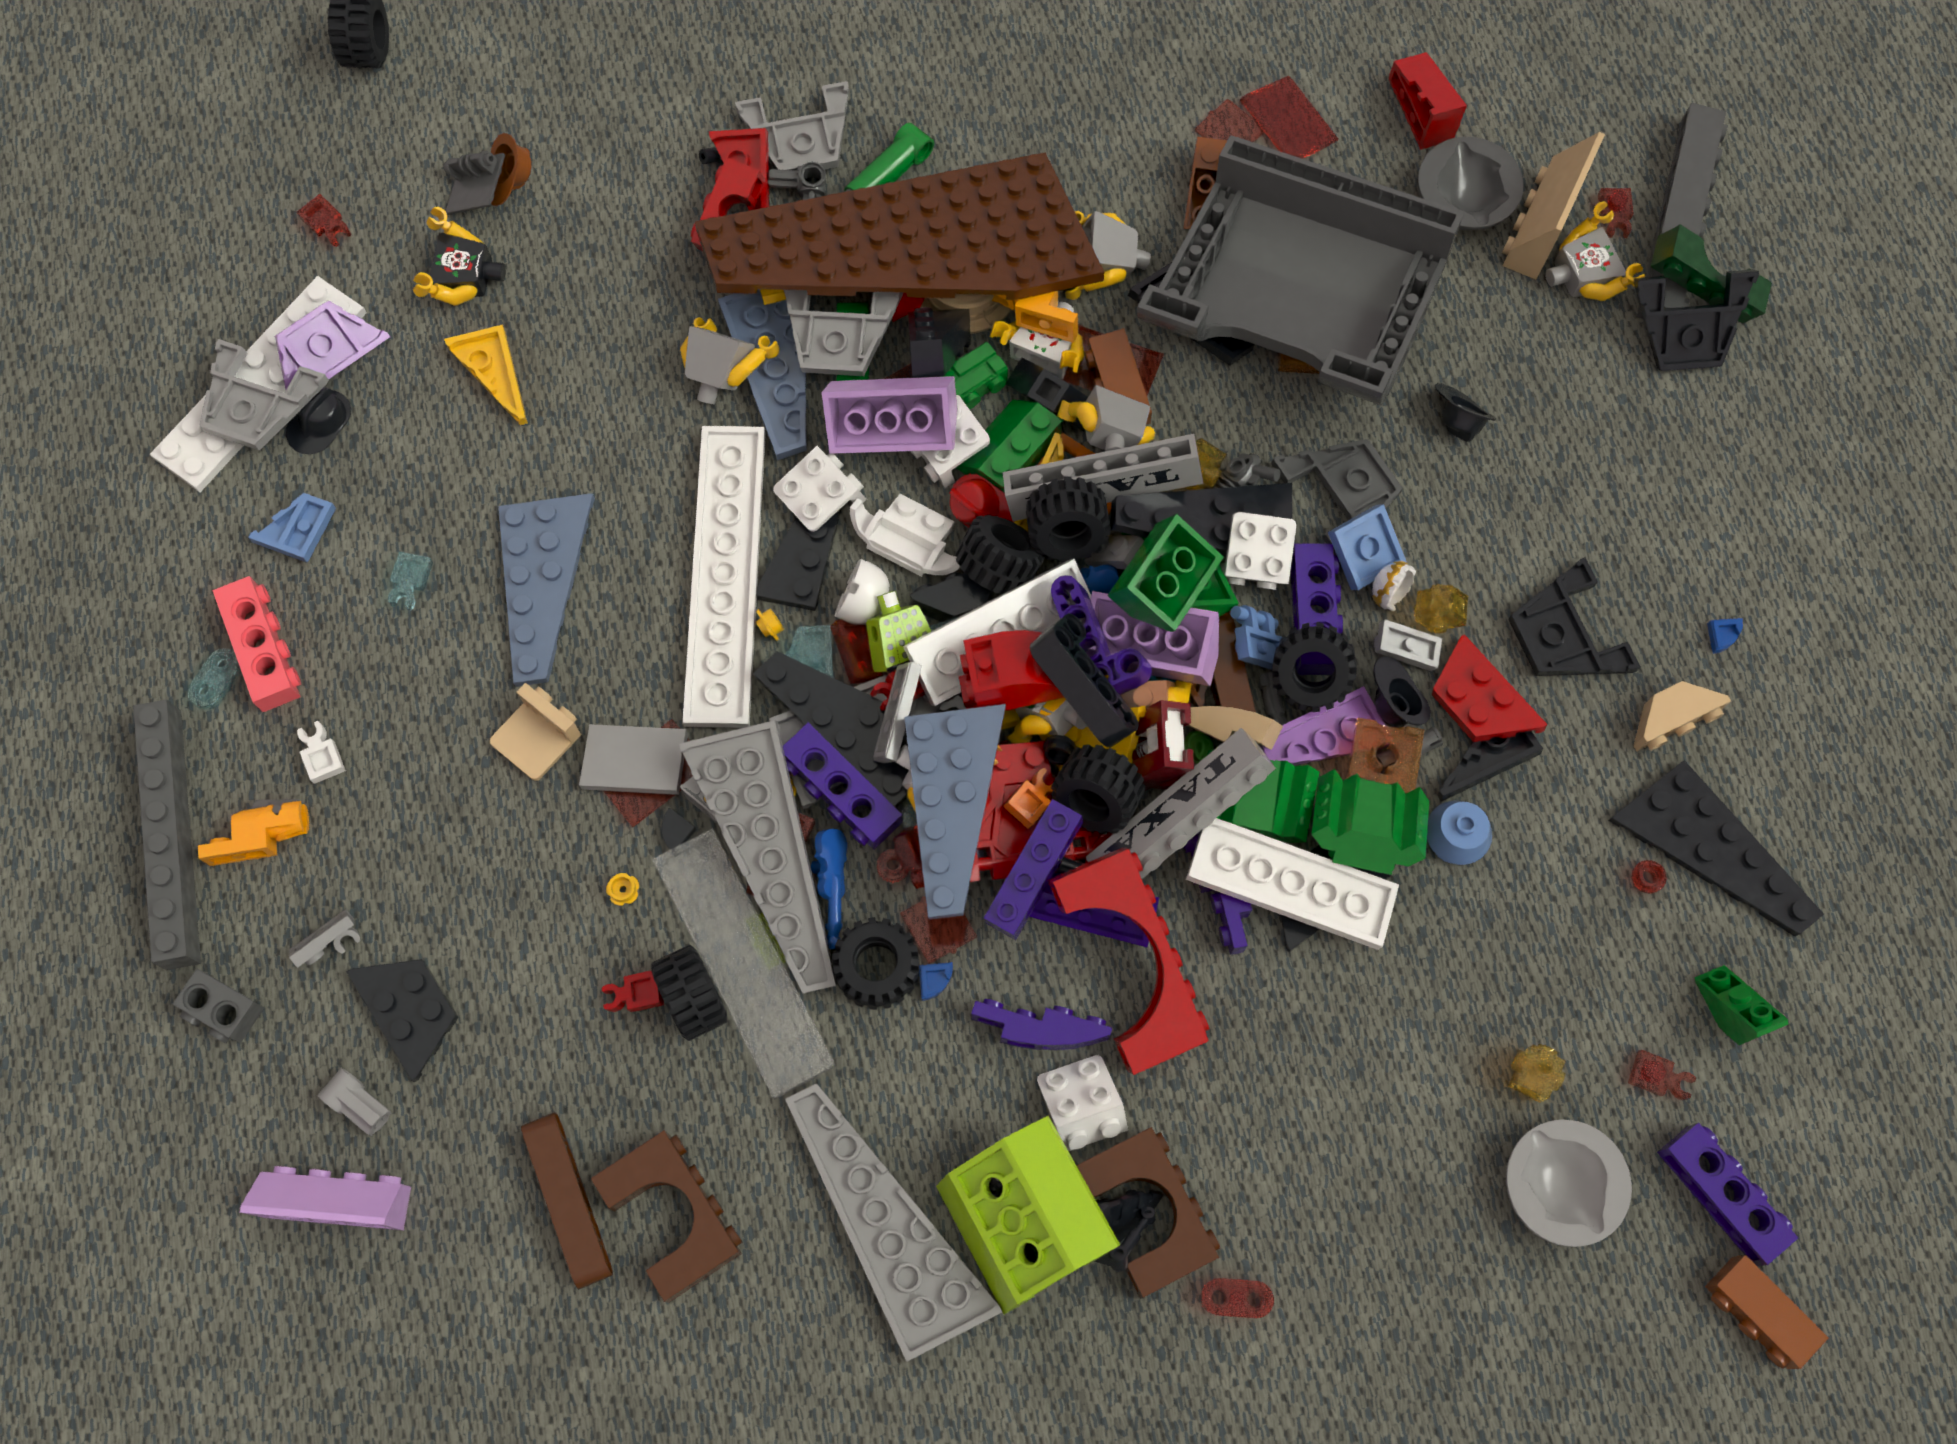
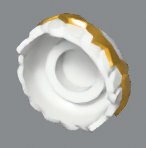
[1372,561,1416,611]

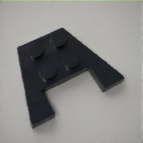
[1634,269,1759,371]
[1508,557,1641,676]

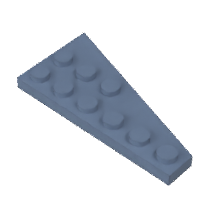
[498,493,595,687]
[905,704,1006,920]

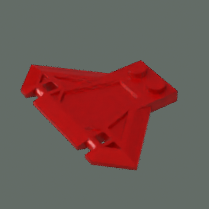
[970,741,1113,883]

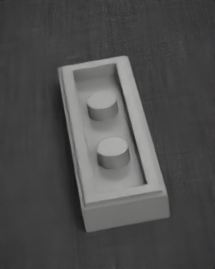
[873,662,922,763]

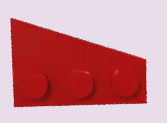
[1388,52,1467,150]

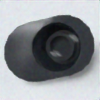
[1435,383,1497,442]
[286,387,351,454]
[1373,656,1431,729]

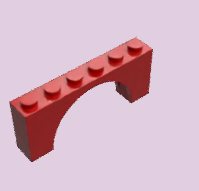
[1047,848,1209,1075]

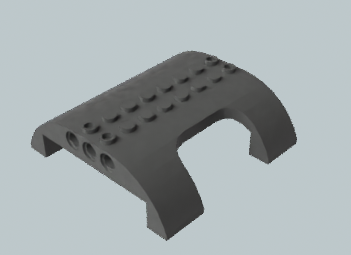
[1137,135,1464,405]

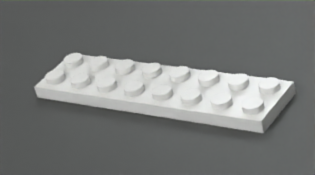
[150,276,366,492]

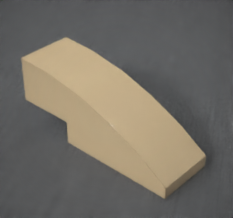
[1187,706,1283,750]

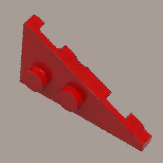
[709,128,769,211]

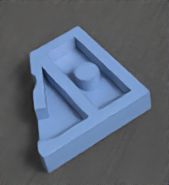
[248,493,336,563]

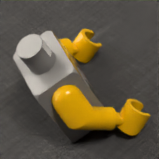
[1007,697,1087,744]

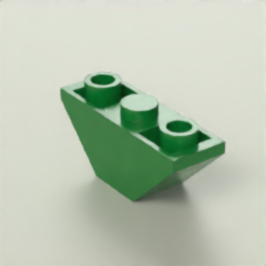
[1694,965,1789,1045]

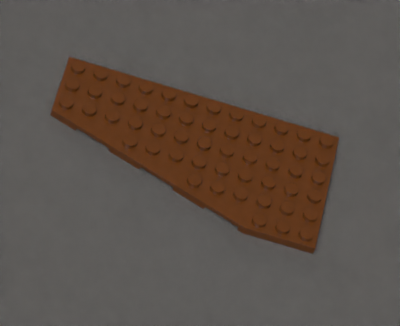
[695,152,1104,300]

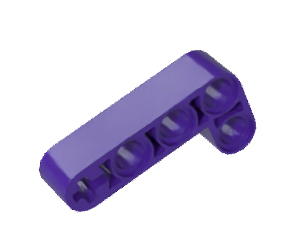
[1051,575,1152,695]

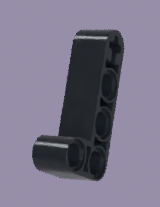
[1030,613,1139,748]

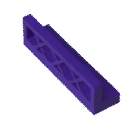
[1030,873,1159,947]

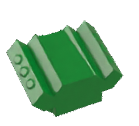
[1207,750,1320,843]
[1312,769,1430,875]

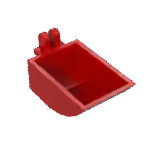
[959,630,1064,711]

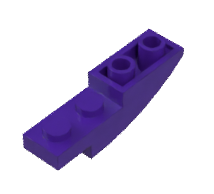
[1183,832,1252,955]
[971,999,1112,1050]

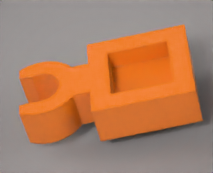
[1003,768,1053,829]

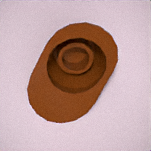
[491,133,532,207]

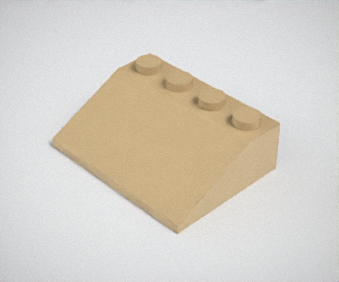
[1502,132,1605,280]

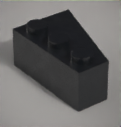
[908,307,971,378]

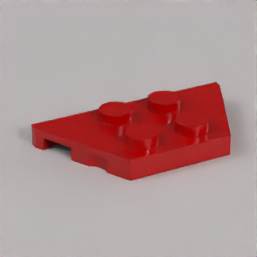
[1431,634,1547,742]

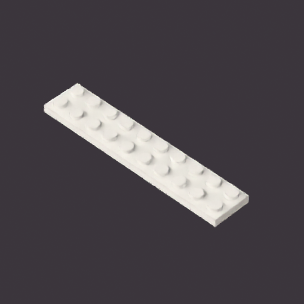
[683,426,766,728]

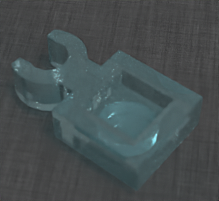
[388,551,433,611]

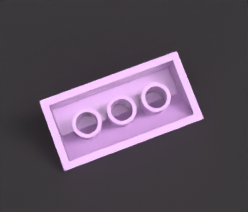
[822,376,957,454]
[1084,591,1219,686]
[240,1166,411,1230]

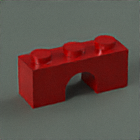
[691,158,766,251]

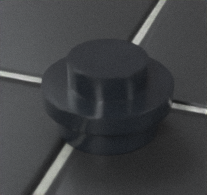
[1043,735,1077,765]

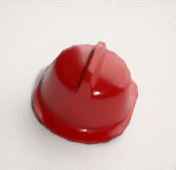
[949,474,1015,528]

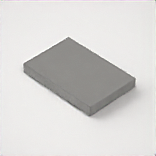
[579,724,688,795]

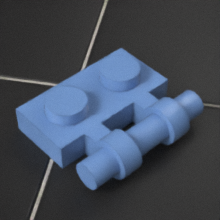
[1230,605,1283,670]

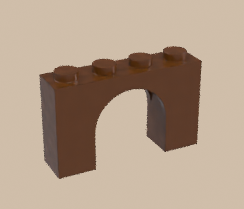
[1076,1127,1220,1299]
[591,1130,743,1303]

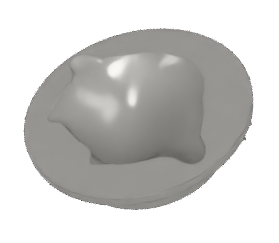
[1506,1120,1632,1247]

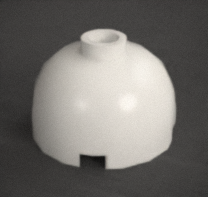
[834,559,890,625]

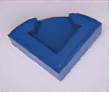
[1707,618,1743,654]
[919,962,953,1001]

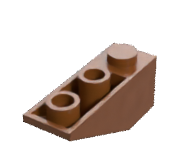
[1183,137,1227,230]

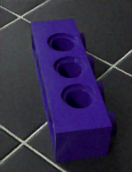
[1290,544,1343,675]
[783,722,903,850]
[984,799,1083,940]
[1657,1123,1798,1267]

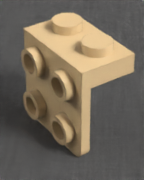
[490,683,581,781]

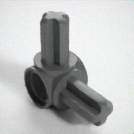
[768,161,826,200]

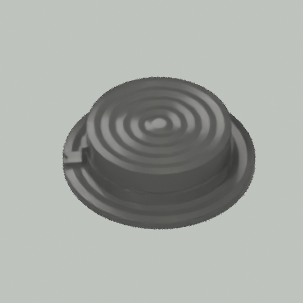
[1417,137,1524,230]

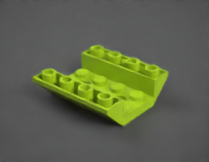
[936,1116,1120,1315]

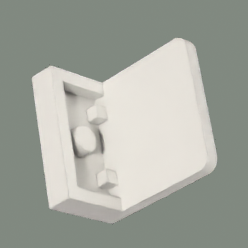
[911,395,990,488]
[773,446,867,532]
[1219,512,1296,590]
[1037,1055,1128,1151]

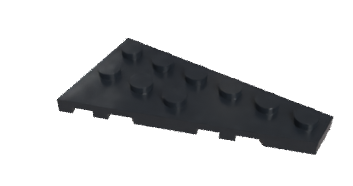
[1111,483,1293,567]
[753,651,913,808]
[1608,760,1824,937]

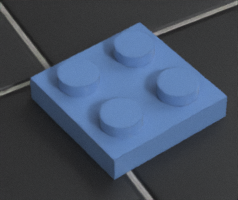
[1328,504,1407,590]

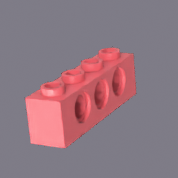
[212,576,301,712]

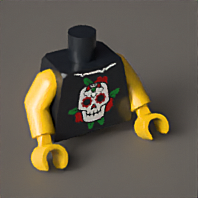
[413,207,506,306]

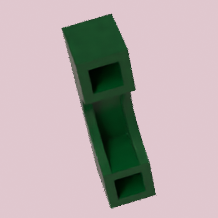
[1650,224,1772,323]

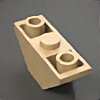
[1634,681,1731,751]

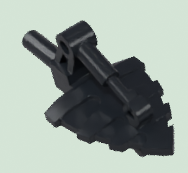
[1094,1190,1164,1272]

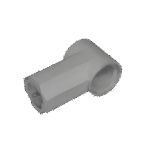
[317,1067,392,1136]

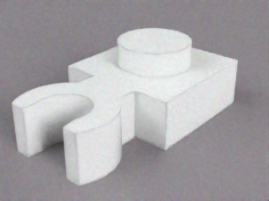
[297,721,346,784]

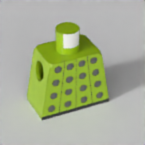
[866,591,931,672]

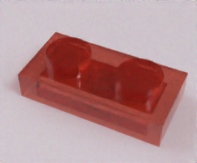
[830,620,883,684]

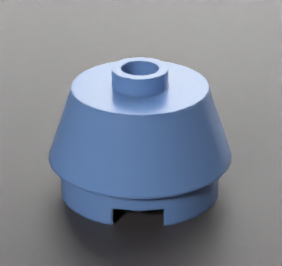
[1427,800,1492,865]

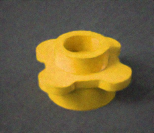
[756,608,784,641]

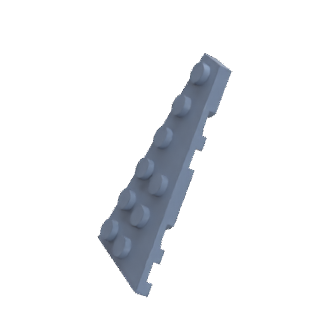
[718,289,807,460]

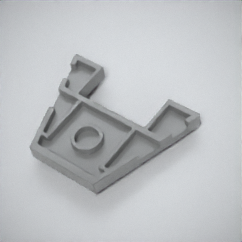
[735,81,849,171]
[784,290,903,376]
[200,339,329,451]

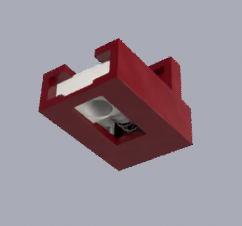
[1132,700,1194,791]

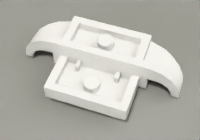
[850,494,960,577]

